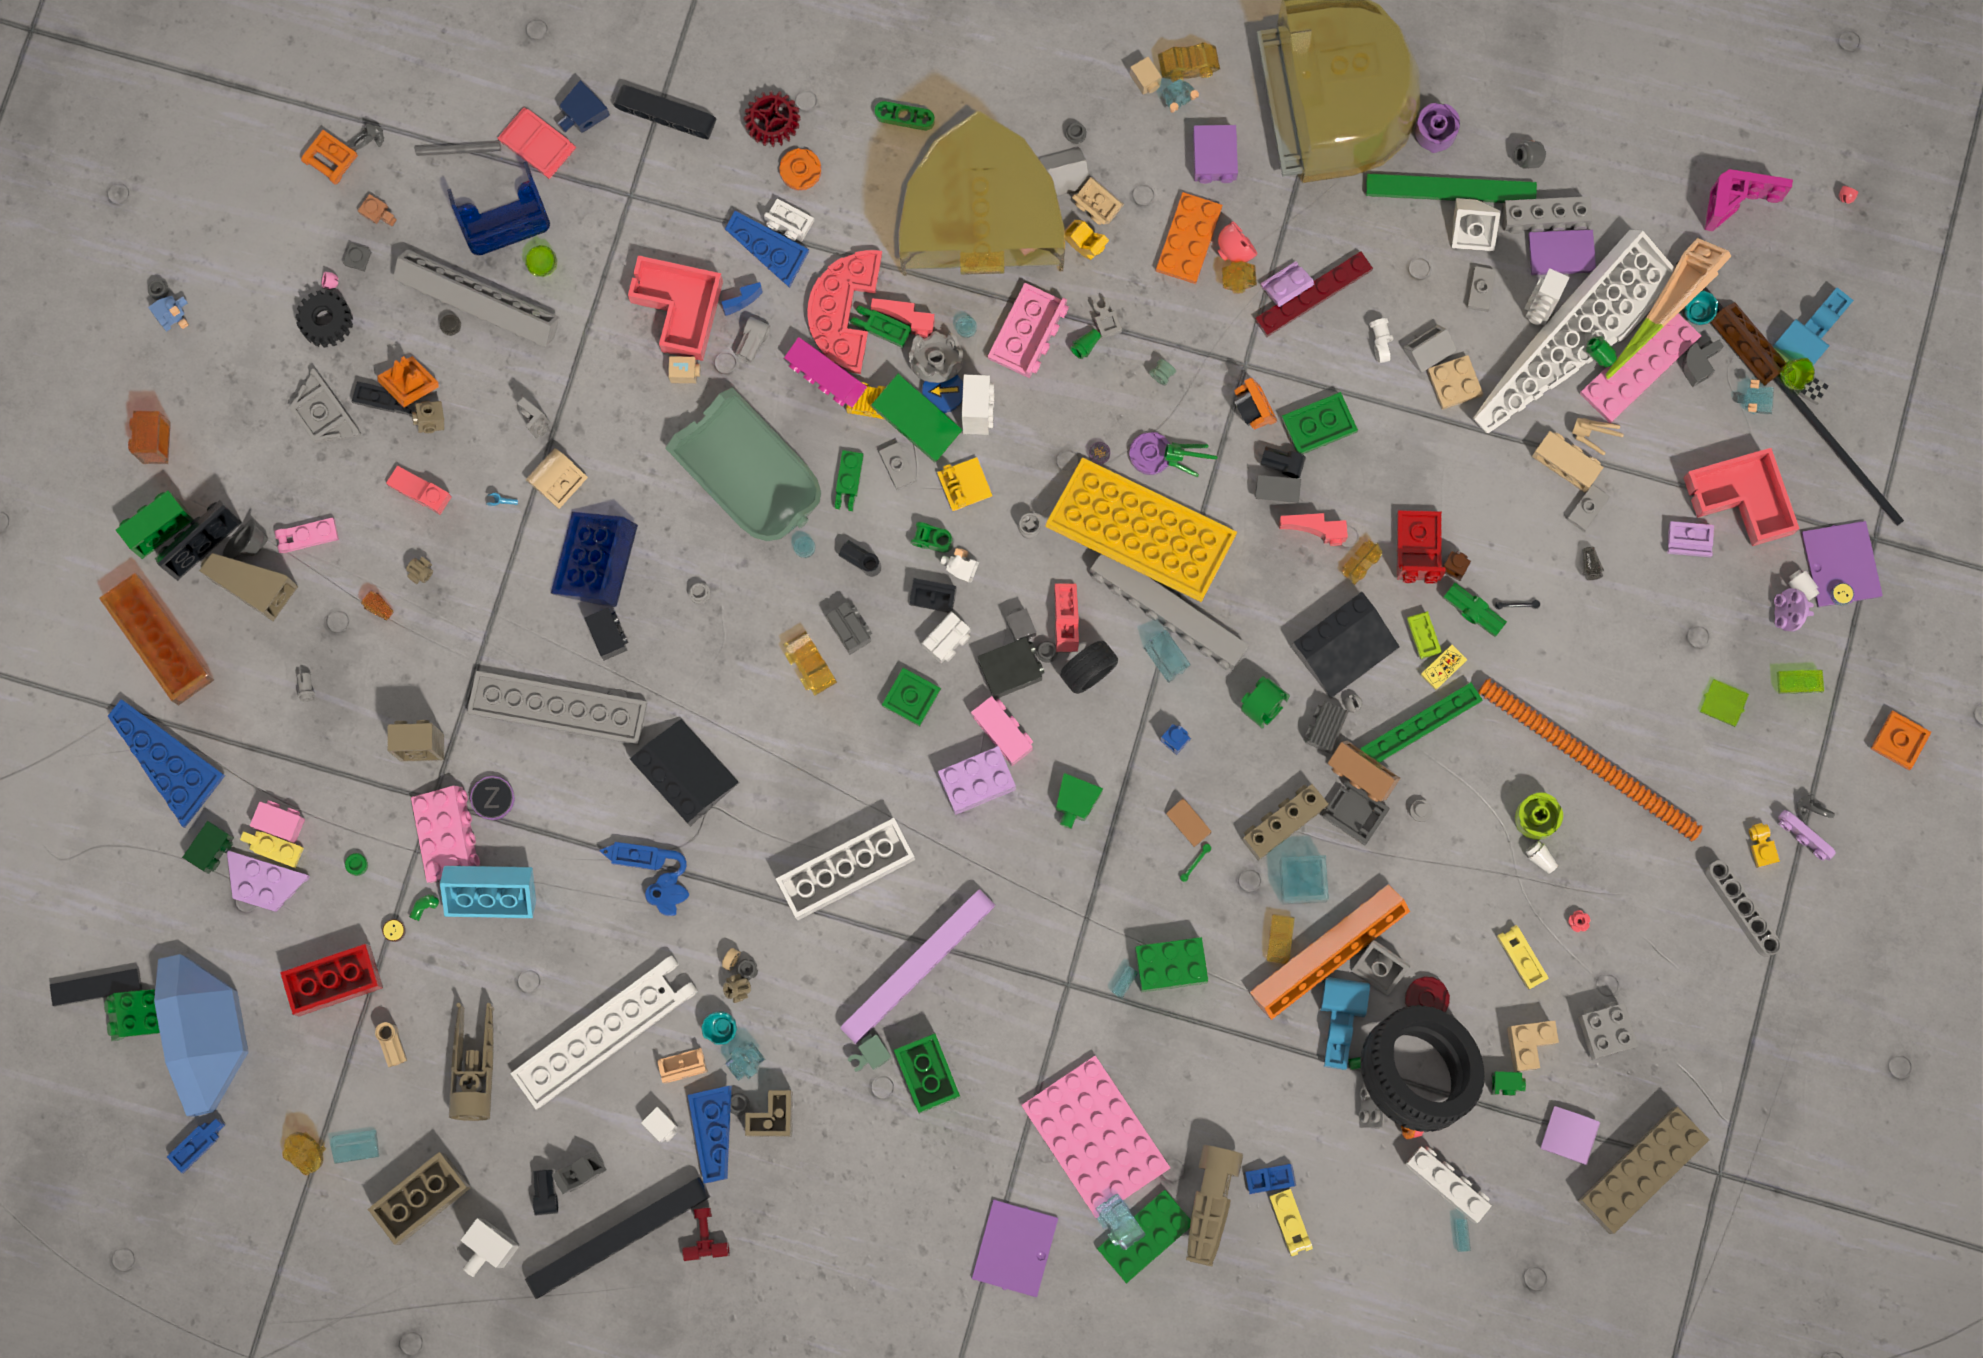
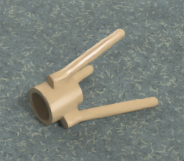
[1572,417,1624,455]

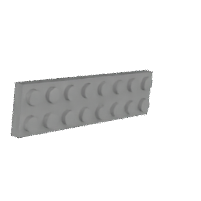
[467,671,648,745]

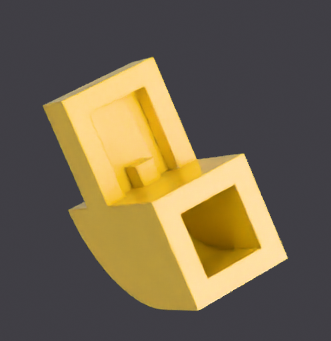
[1061,219,1109,260]

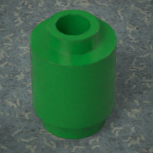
[1586,336,1617,368]

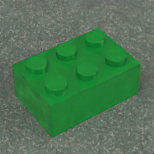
[115,490,194,559]
[1135,937,1208,993]
[894,1033,961,1114]

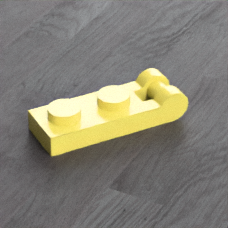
[1497,925,1549,990]
[1269,1189,1313,1257]

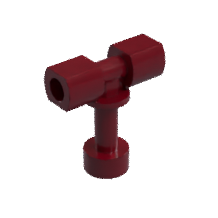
[682,1208,730,1261]

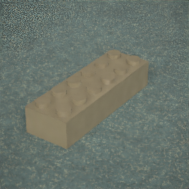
[1578,1107,1710,1234]

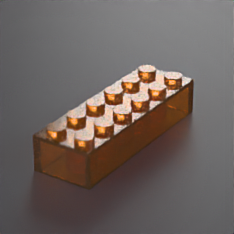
[99,573,214,706]

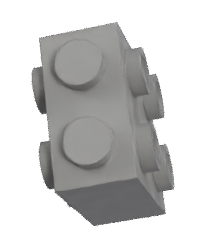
[1578,1001,1638,1060]

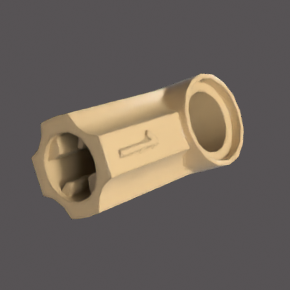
[375,1022,407,1068]

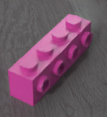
[784,337,867,408]

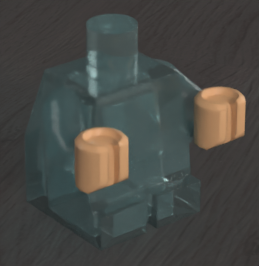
[1162,78,1199,113]
[1737,379,1774,414]

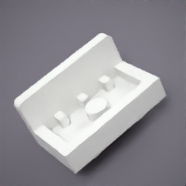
[764,199,814,242]

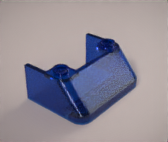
[447,161,550,255]

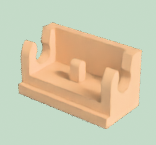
[657,1048,708,1084]

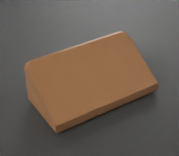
[1166,798,1212,847]

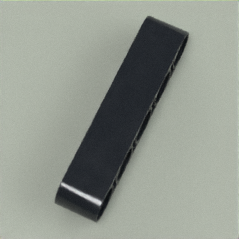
[613,85,717,140]

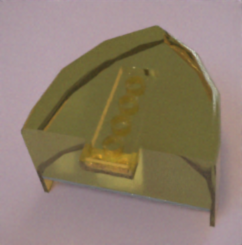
[899,111,1065,276]

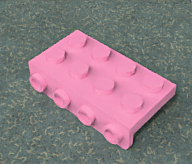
[988,283,1069,378]
[411,786,480,883]

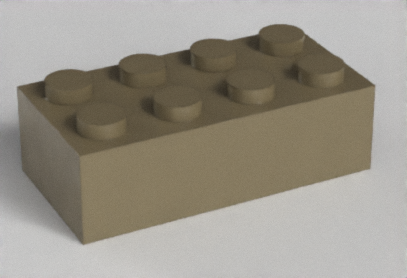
[367,1152,471,1245]

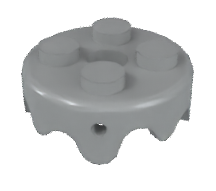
[909,331,963,383]

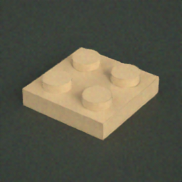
[1427,355,1483,410]

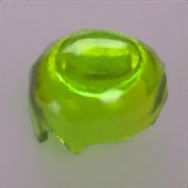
[525,245,558,277]
[1781,358,1815,391]

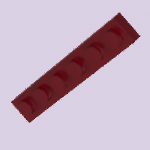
[1255,251,1373,338]

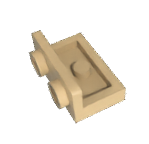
[1072,177,1124,225]

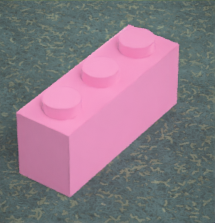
[971,696,1033,766]

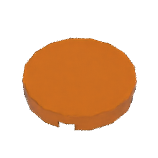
[779,148,822,190]

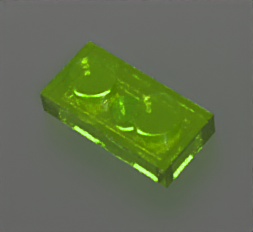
[1777,670,1824,694]

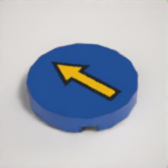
[922,375,963,413]

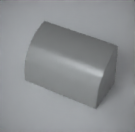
[1403,325,1457,373]

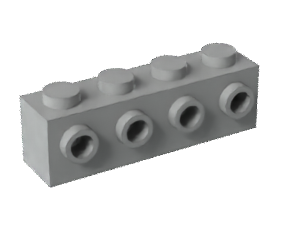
[1502,196,1592,234]

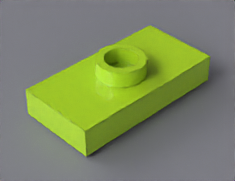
[1406,611,1442,660]

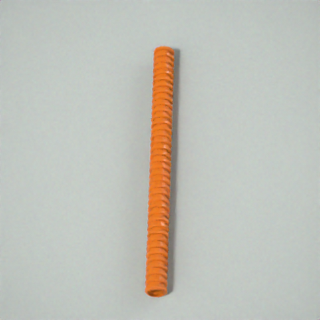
[1478,678,1703,842]

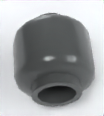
[1514,141,1546,169]

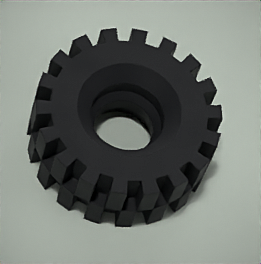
[296,290,353,348]

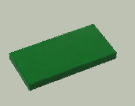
[870,374,962,463]

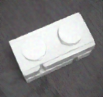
[922,612,971,663]

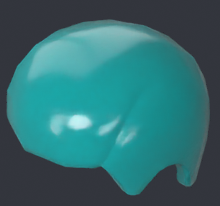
[1684,291,1718,326]
[701,1011,738,1045]

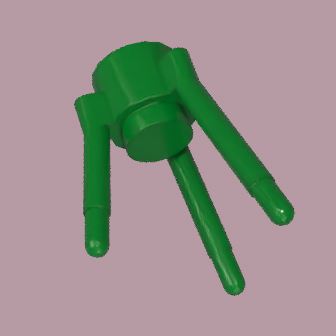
[1164,442,1218,477]

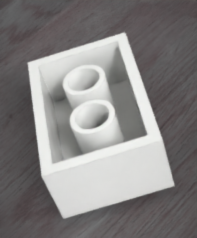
[962,375,995,435]

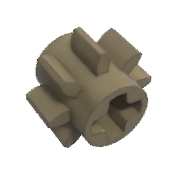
[406,557,433,584]
[723,974,751,1003]

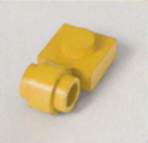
[1749,823,1780,868]

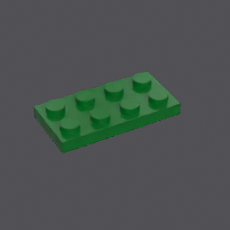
[1097,1190,1191,1284]

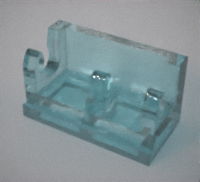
[1144,630,1191,683]

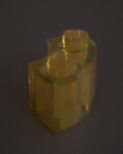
[1158,42,1220,82]
[783,631,837,696]

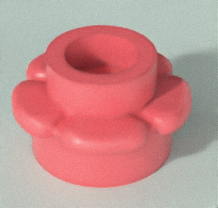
[1568,910,1591,932]

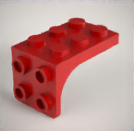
[1397,510,1446,584]

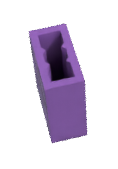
[1193,125,1238,184]

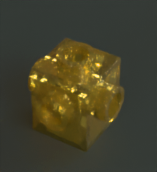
[1222,261,1257,294]

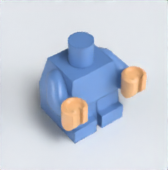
[148,296,189,332]

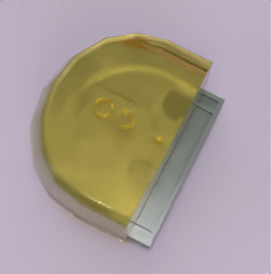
[1256,0,1421,183]

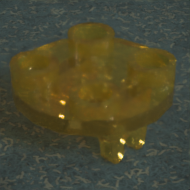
[282,1132,326,1176]

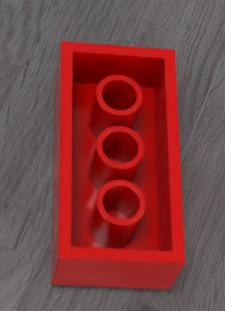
[280,944,383,1017]

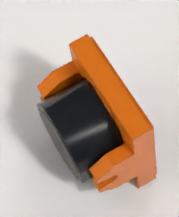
[1234,378,1277,430]

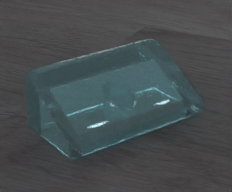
[330,1130,379,1164]

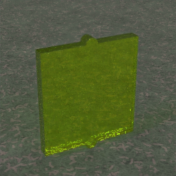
[1700,679,1749,727]

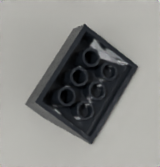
[155,500,242,581]
[1291,592,1400,699]
[630,719,739,827]

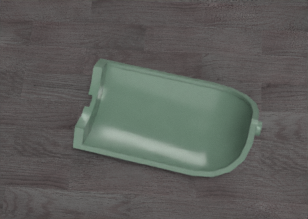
[665,387,821,541]

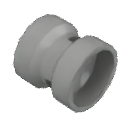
[1019,513,1041,539]

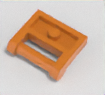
[301,130,358,185]

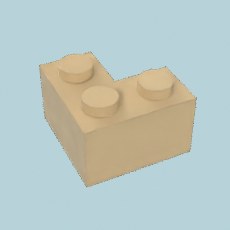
[1507,1021,1559,1072]

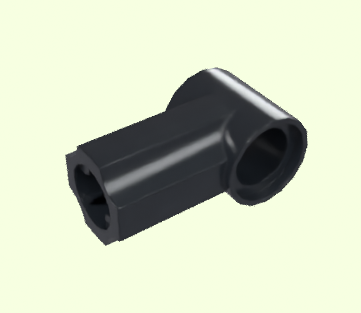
[1260,446,1306,479]
[839,540,881,577]
[533,1169,559,1216]

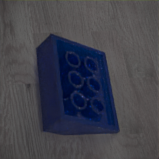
[551,512,638,607]

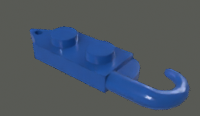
[599,842,687,877]

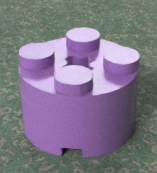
[1414,103,1460,153]

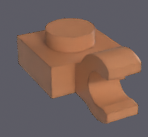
[358,194,397,226]

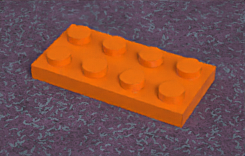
[1156,192,1223,284]

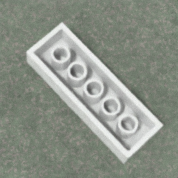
[776,818,915,921]

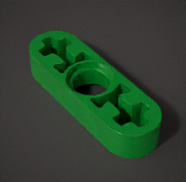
[875,101,935,131]

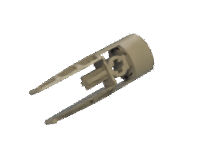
[449,1003,494,1121]
[1186,1145,1243,1267]

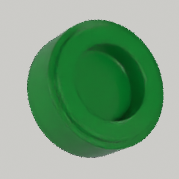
[345,853,368,876]

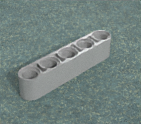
[1705,860,1781,957]

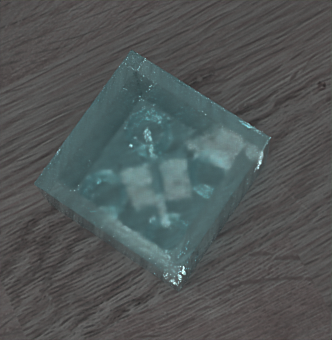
[1279,855,1329,905]

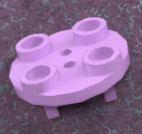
[1774,588,1814,632]

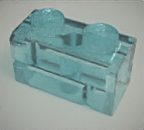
[1096,1194,1145,1250]

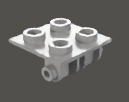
[1359,1083,1385,1129]

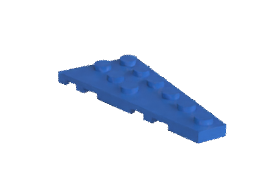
[108,699,225,828]

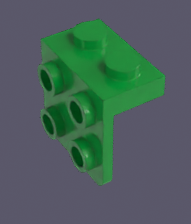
[104,989,160,1041]

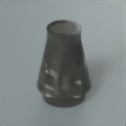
[1582,547,1604,580]

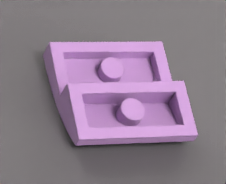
[1541,1106,1600,1165]

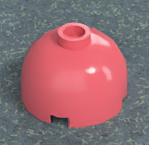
[1218,221,1258,264]

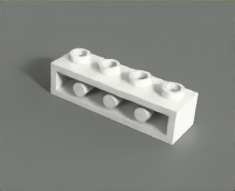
[1524,268,1569,326]
[1404,1146,1492,1224]

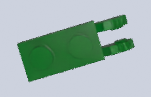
[850,306,911,348]
[835,450,864,512]

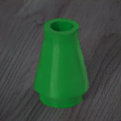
[1070,329,1101,359]

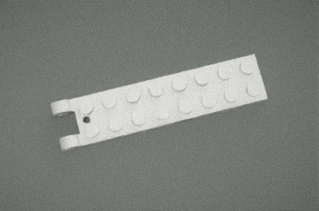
[510,956,698,1110]

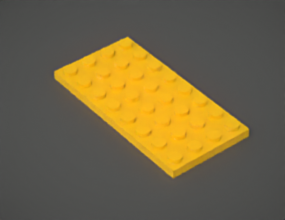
[1045,457,1237,602]

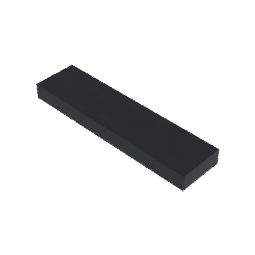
[50,968,142,1007]

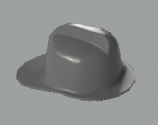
[222,520,268,559]

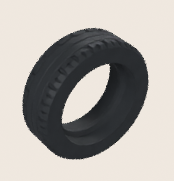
[1360,1005,1485,1132]

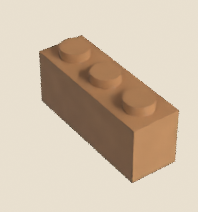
[1327,740,1401,802]

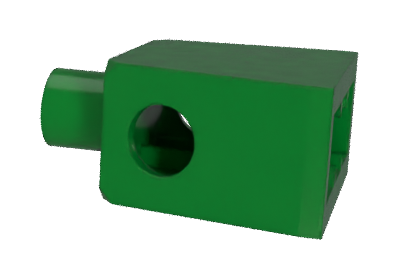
[1056,773,1103,829]

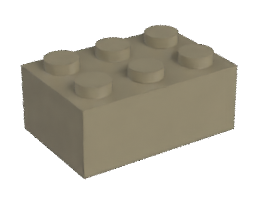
[387,720,444,762]

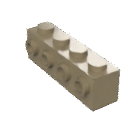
[1242,784,1329,861]

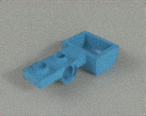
[1773,288,1854,373]
[1320,976,1370,1070]

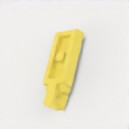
[240,831,304,868]

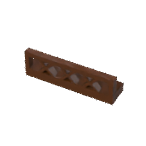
[1711,302,1790,386]

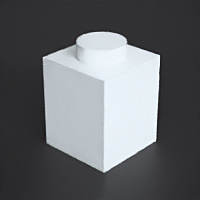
[641,1107,678,1143]

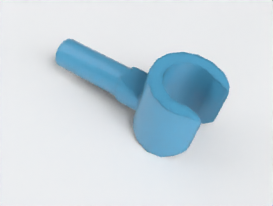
[486,493,518,506]

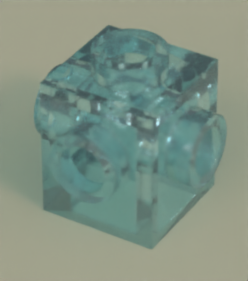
[725,1042,765,1081]

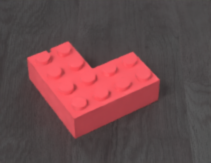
[628,256,723,361]
[1684,448,1800,546]

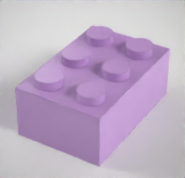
[938,746,1016,815]

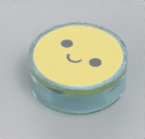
[1830,583,1854,606]

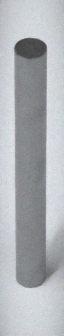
[416,143,501,156]

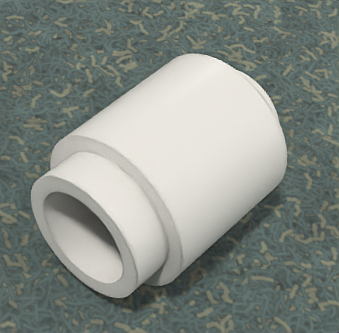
[1788,570,1820,601]

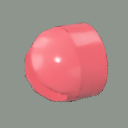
[1839,186,1858,204]

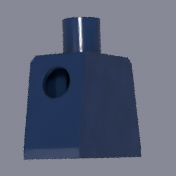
[557,80,610,133]

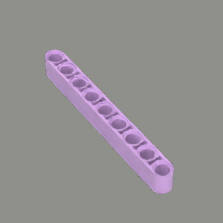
[840,889,995,1044]

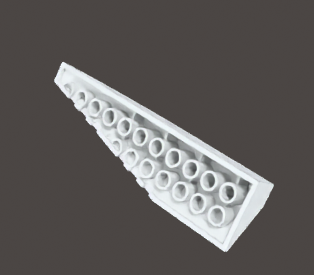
[1473,230,1675,433]

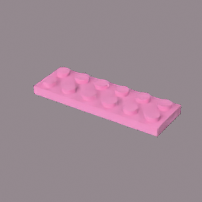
[1580,313,1701,423]

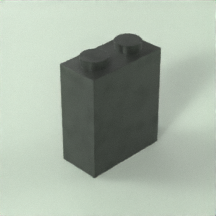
[977,637,1045,699]

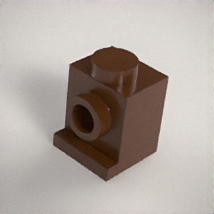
[1443,551,1471,581]

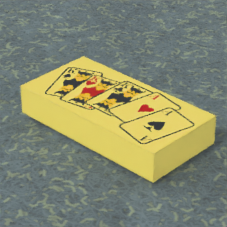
[1421,645,1467,690]

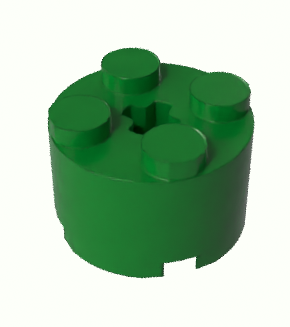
[1241,676,1290,728]

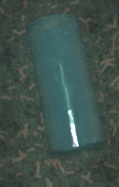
[1111,965,1138,999]
[1454,1219,1471,1252]

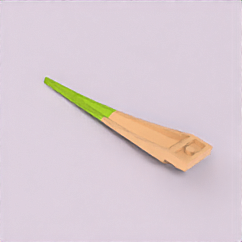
[1606,238,1731,379]

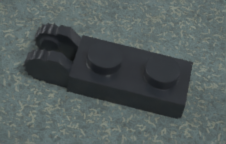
[351,381,413,415]

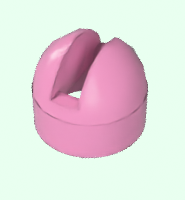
[322,271,338,289]

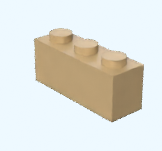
[1532,431,1604,493]

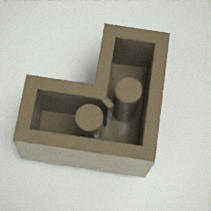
[745,1090,793,1137]

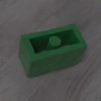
[182,821,234,874]

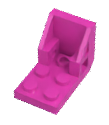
[1705,169,1793,231]

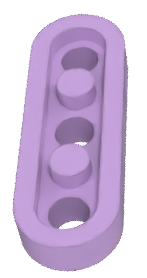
[1778,810,1836,861]

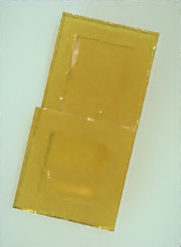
[1266,914,1295,964]

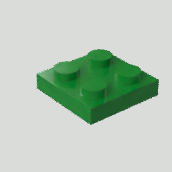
[882,668,941,727]

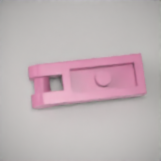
[274,518,339,553]

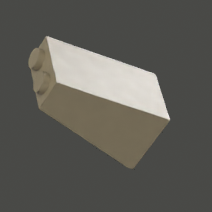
[199,553,298,621]

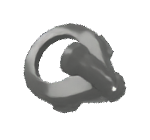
[348,124,385,150]
[1797,794,1835,822]

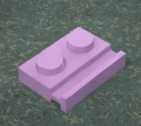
[1261,261,1314,307]
[1667,521,1714,558]

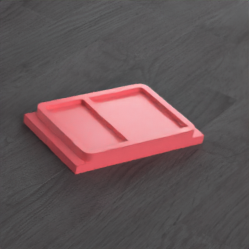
[497,107,576,179]

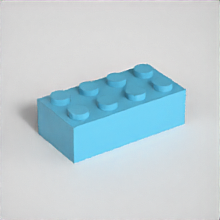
[440,866,536,918]

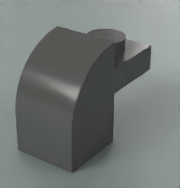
[1682,339,1724,387]
[552,1151,607,1194]

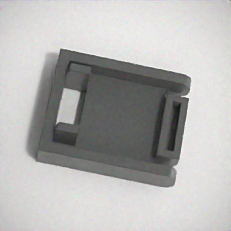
[1322,780,1390,846]

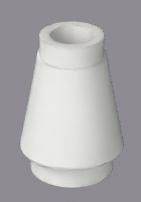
[1526,841,1558,874]

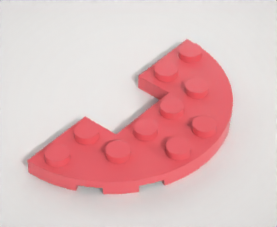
[808,250,882,375]

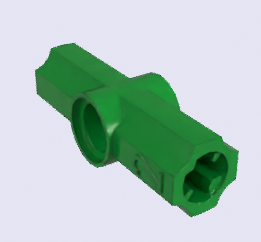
[1443,583,1507,637]

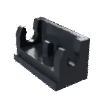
[910,578,957,613]

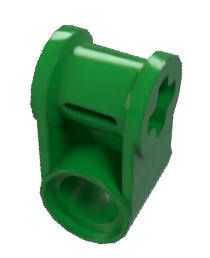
[910,522,953,553]

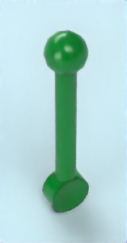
[1180,844,1211,882]

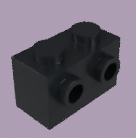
[584,608,629,661]

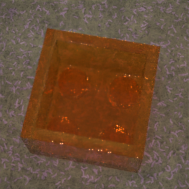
[128,411,171,464]

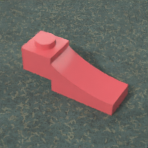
[871,298,935,338]
[386,465,452,515]
[1279,513,1348,546]
[1054,584,1079,652]

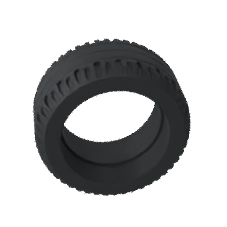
[1060,641,1118,694]

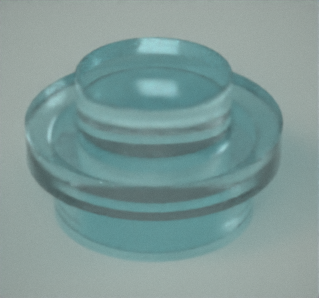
[956,316,977,338]
[794,536,816,558]

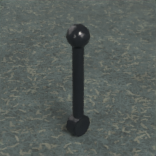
[1495,600,1540,610]

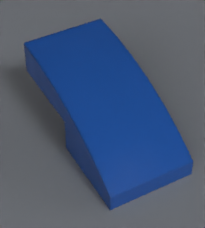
[722,282,763,316]
[1245,1164,1296,1194]

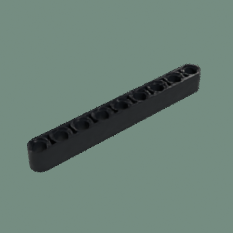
[525,1177,711,1299]

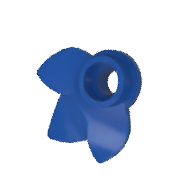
[645,872,689,916]

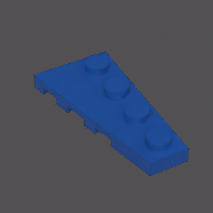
[725,211,809,288]
[688,1086,732,1184]

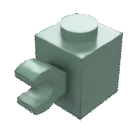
[848,1034,892,1072]

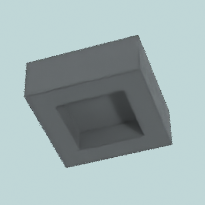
[343,244,372,272]

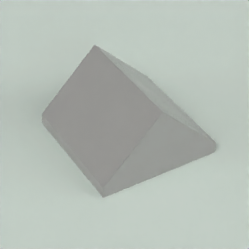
[1039,148,1090,199]
[1351,940,1411,996]

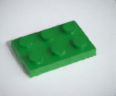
[1281,392,1358,454]

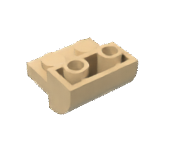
[525,448,588,509]

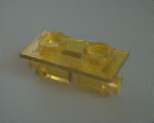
[1341,540,1382,585]

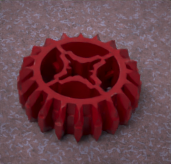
[744,90,801,148]

